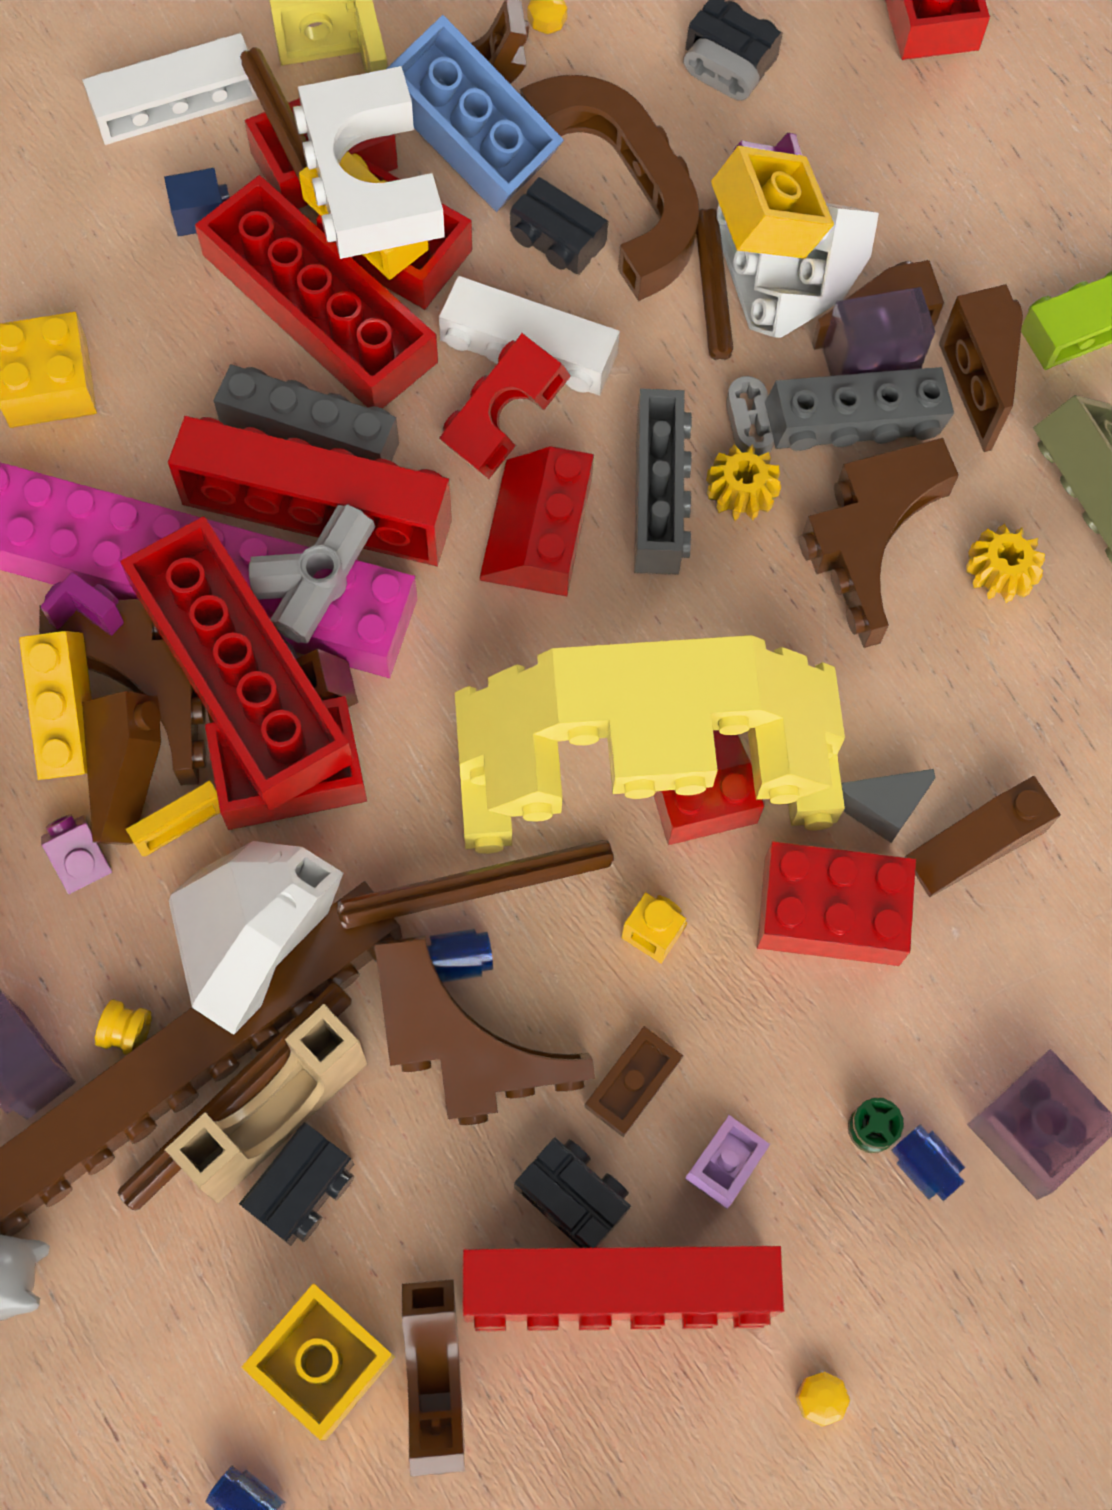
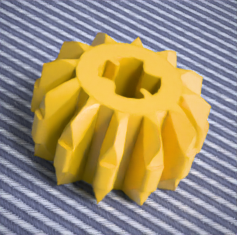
[706,444,782,521]
[966,523,1045,603]

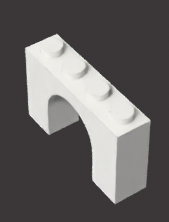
[293,66,445,259]

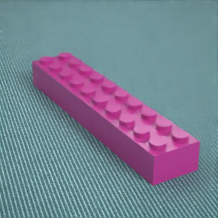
[0,462,417,679]

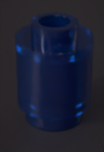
[427,929,493,983]
[891,1124,966,1201]
[205,1466,286,1510]

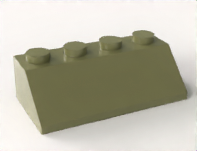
[1033,395,1112,563]

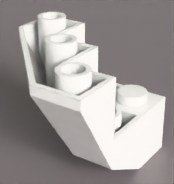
[717,203,879,338]
[169,841,343,1035]

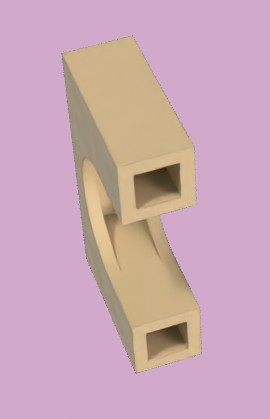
[165,1004,367,1203]

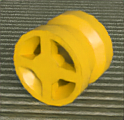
[95,999,152,1055]

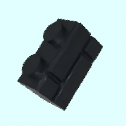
[686,0,783,80]
[510,177,608,275]
[239,1122,355,1246]
[514,1137,631,1248]

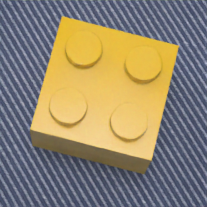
[711,146,834,259]
[0,311,97,428]
[241,1283,395,1441]

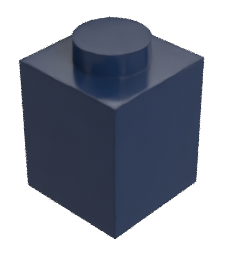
[164,168,230,237]

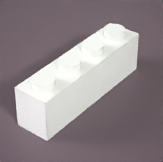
[82,33,258,145]
[439,276,620,396]

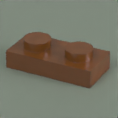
[584,1026,684,1137]

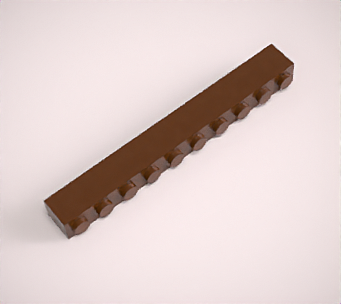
[0,881,402,1237]

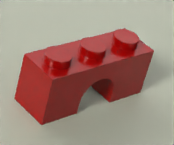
[439,333,571,479]

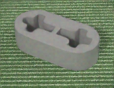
[684,39,760,100]
[726,376,774,456]

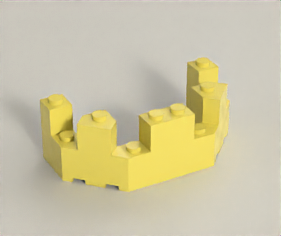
[455,635,845,854]

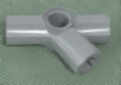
[249,504,375,643]

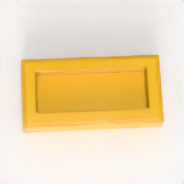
[126,780,220,857]

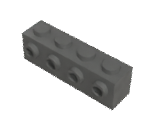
[213,364,399,461]
[765,367,954,451]
[634,389,692,574]

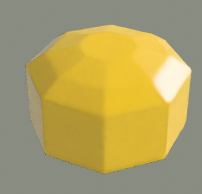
[527,0,568,34]
[795,1371,850,1426]

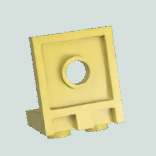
[269,0,388,73]

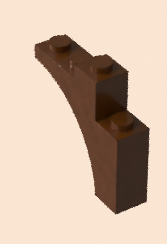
[799,438,959,648]
[39,599,207,786]
[375,936,595,1125]

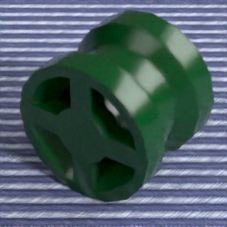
[848,1098,904,1153]

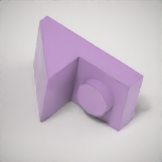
[685,1115,770,1209]

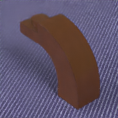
[471,0,529,84]
[402,1279,465,1476]

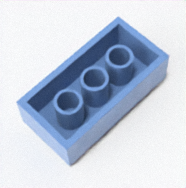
[387,15,564,212]

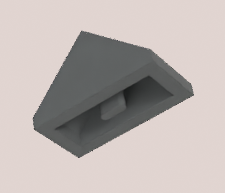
[841,769,936,843]

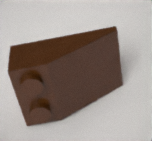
[939,284,1023,452]

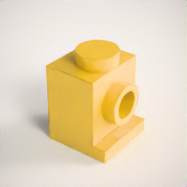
[621,892,688,964]

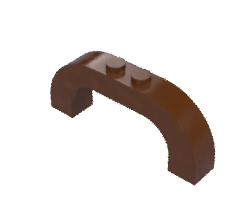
[520,75,699,301]

